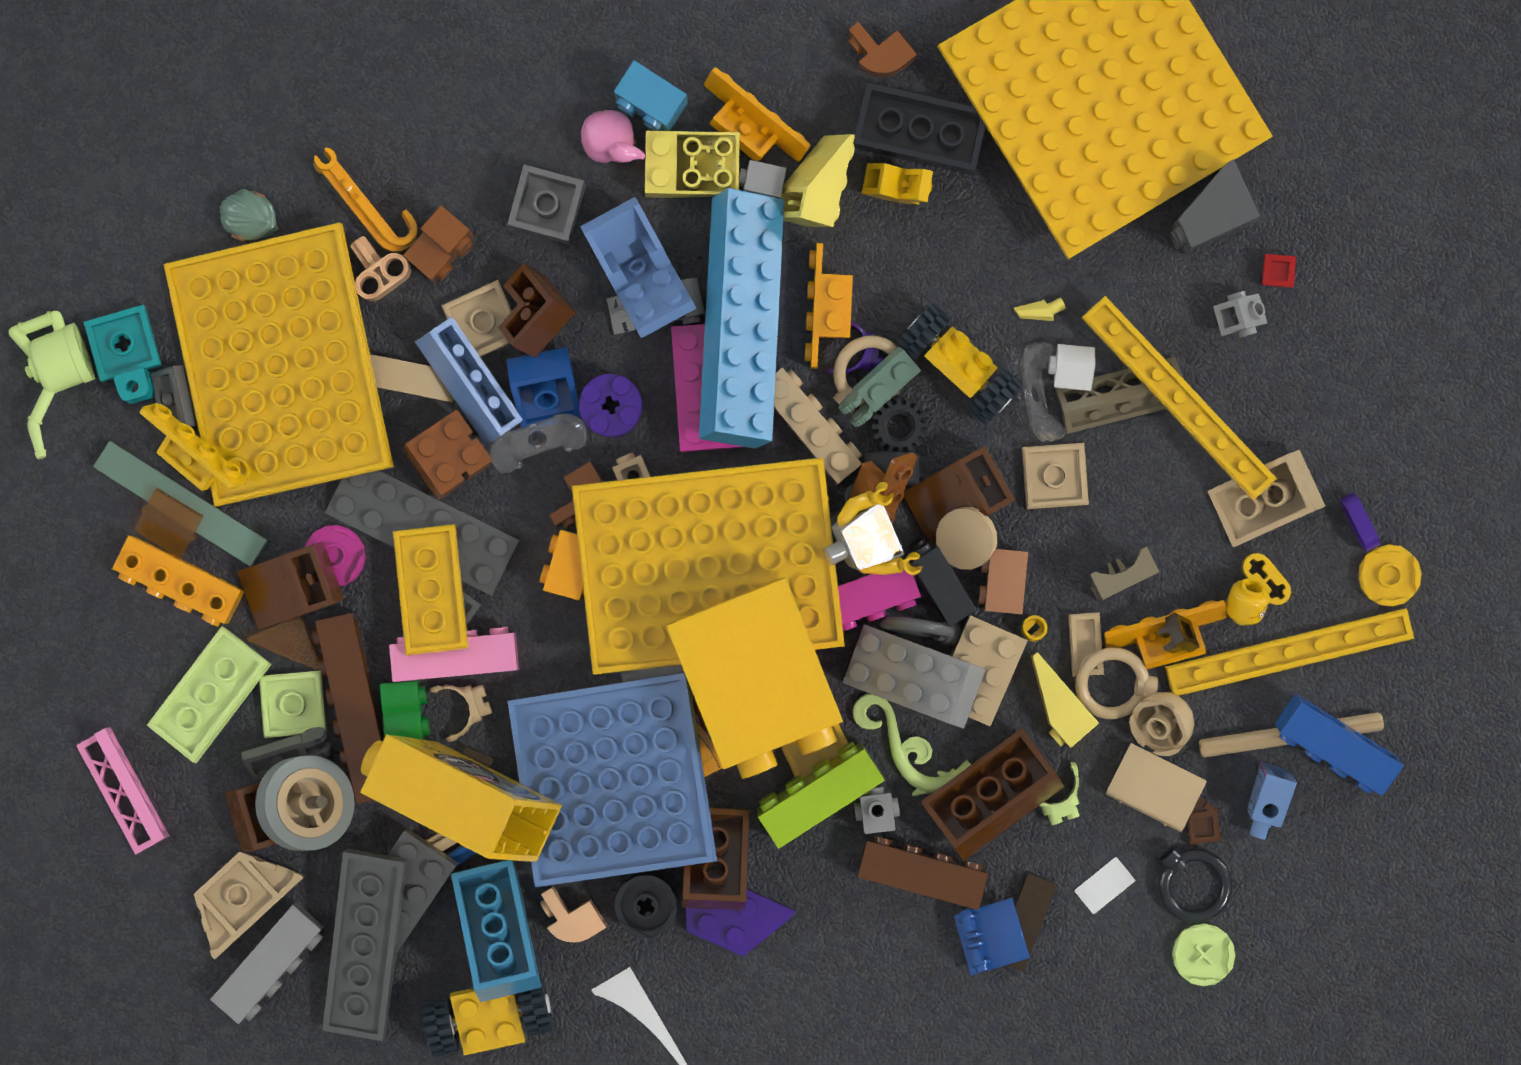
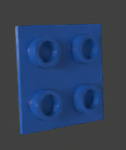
[954,898,1030,976]

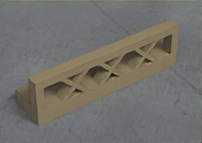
[1055,357,1184,434]

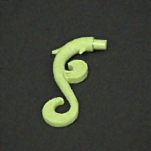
[852,693,971,796]

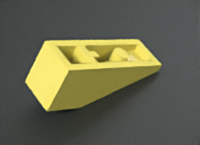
[1031,652,1099,748]

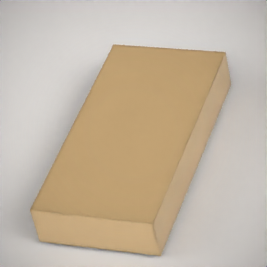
[1068,612,1104,677]

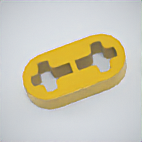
[1241,553,1291,605]

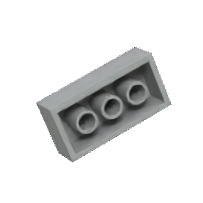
[843,624,986,728]

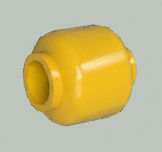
[1225,578,1270,625]

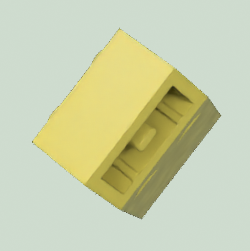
[645,131,740,198]
[780,134,855,227]

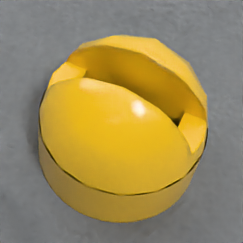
[1021,615,1048,642]

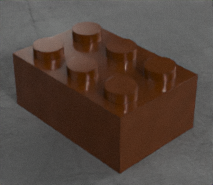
[682,808,749,910]

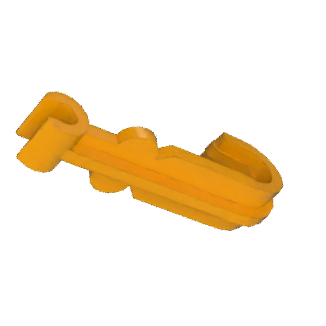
[313,147,417,252]

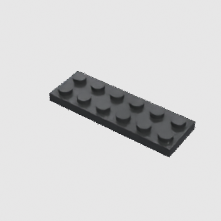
[325,471,520,596]
[322,849,407,1041]

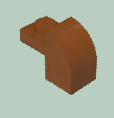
[848,22,917,78]
[549,462,603,528]

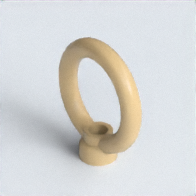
[833,335,900,413]
[1075,647,1158,719]

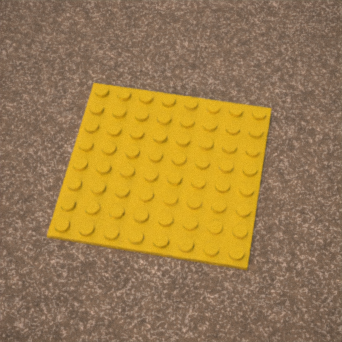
[937,0,1273,259]

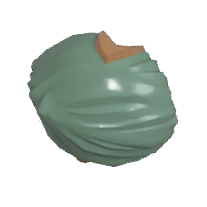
[219,189,279,243]

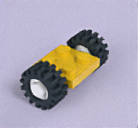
[896,302,1023,426]
[422,976,554,1057]

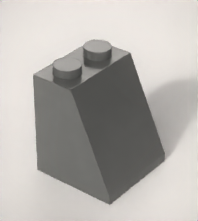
[1170,159,1260,254]

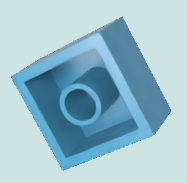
[614,60,688,131]

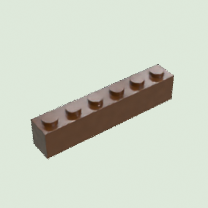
[312,613,384,804]

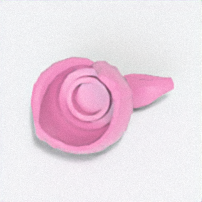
[581,110,645,164]

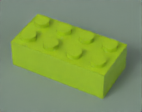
[756,741,885,849]

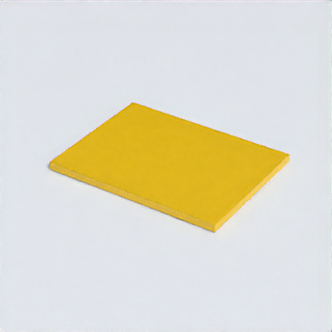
[164,223,394,507]
[572,458,844,675]

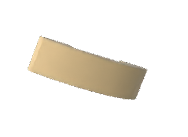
[370,355,454,403]

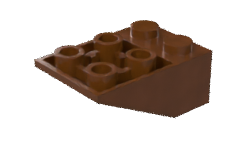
[904,446,1015,544]
[237,541,344,630]

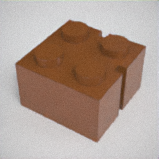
[403,409,493,501]

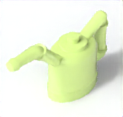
[9,311,95,459]

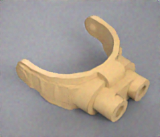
[429,684,492,742]

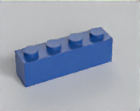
[1275,693,1404,796]

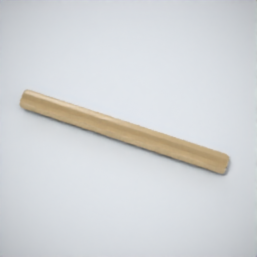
[1199,712,1384,758]

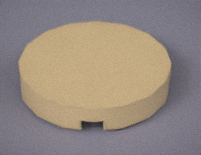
[936,507,997,570]

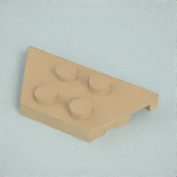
[194,851,304,960]

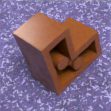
[403,205,475,283]

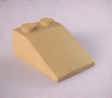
[1208,450,1325,547]

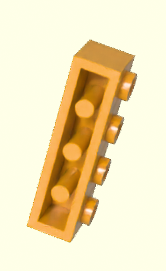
[112,535,244,627]

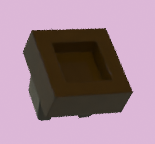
[1158,613,1200,653]

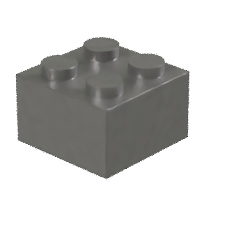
[507,164,586,245]

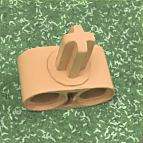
[350,236,411,302]

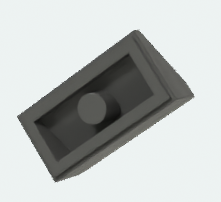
[150,365,197,427]

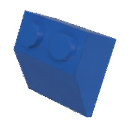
[506,347,581,429]

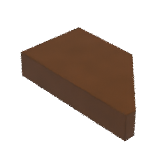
[1187,796,1221,844]

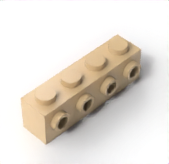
[774,367,862,485]

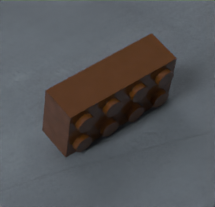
[921,728,1064,861]

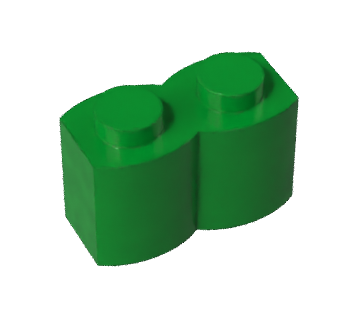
[380,679,430,740]

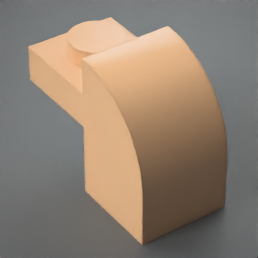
[540,886,607,942]

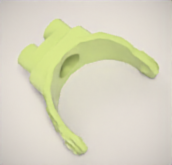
[1039,762,1080,825]

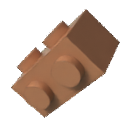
[978,549,1028,614]

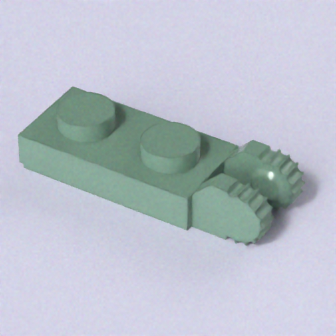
[838,346,921,427]

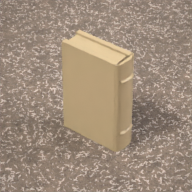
[1105,743,1207,832]

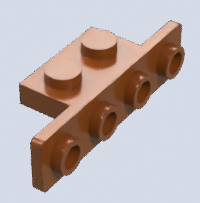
[848,452,917,523]

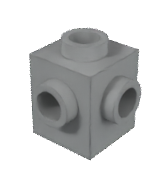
[1213,291,1267,338]
[854,787,900,834]

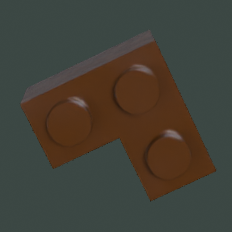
[498,263,576,358]

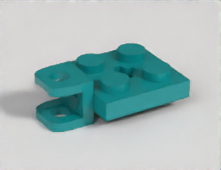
[84,305,162,404]

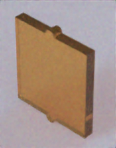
[134,488,203,558]

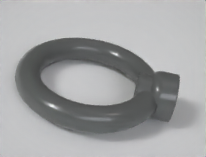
[880,616,961,646]

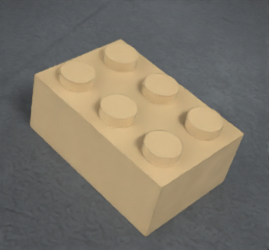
[951,615,1028,726]

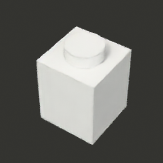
[1048,344,1095,391]

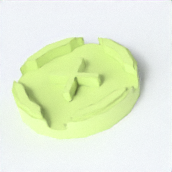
[1172,923,1235,986]

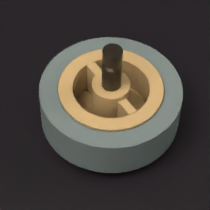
[255,756,354,851]

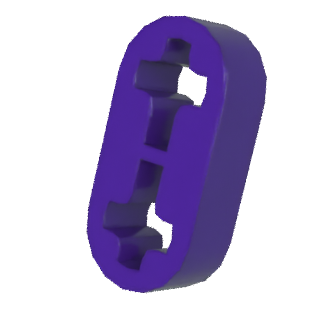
[1339,493,1381,552]

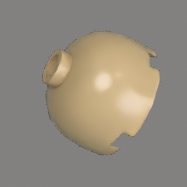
[1129,692,1194,756]

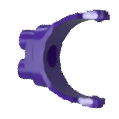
[826,322,883,376]

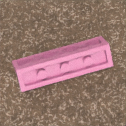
[76,727,169,855]

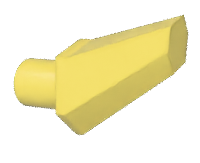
[1014,298,1066,321]

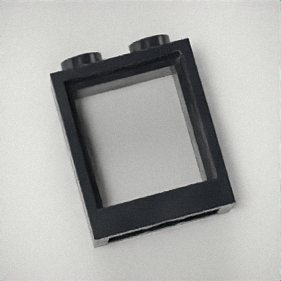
[904,538,976,626]

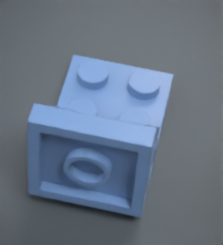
[580,197,696,338]

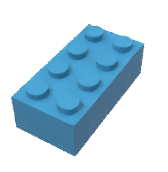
[451,860,541,1002]

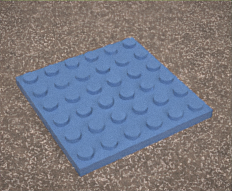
[508,673,717,887]

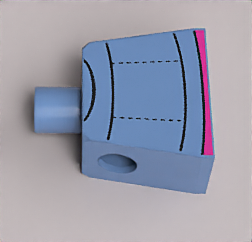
[1247,761,1297,840]

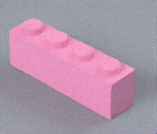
[389,627,519,682]

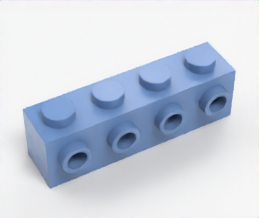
[415,317,523,445]

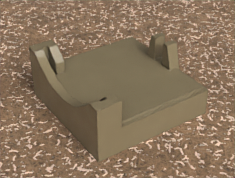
[1089,547,1159,600]

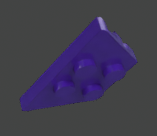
[686,889,795,957]

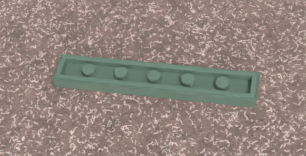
[93,441,268,567]

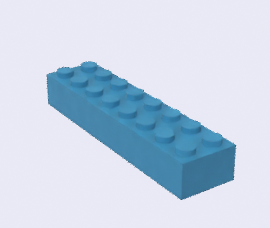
[699,188,784,449]

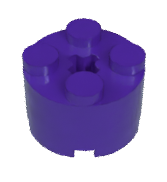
[579,374,643,438]

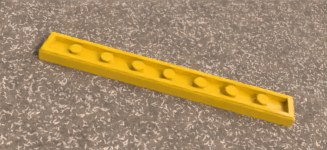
[1082,296,1277,501]
[1164,608,1414,696]

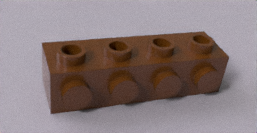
[857,835,988,910]

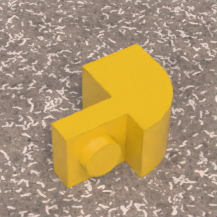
[862,163,933,205]

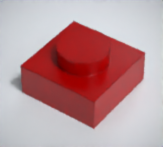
[1261,254,1296,288]

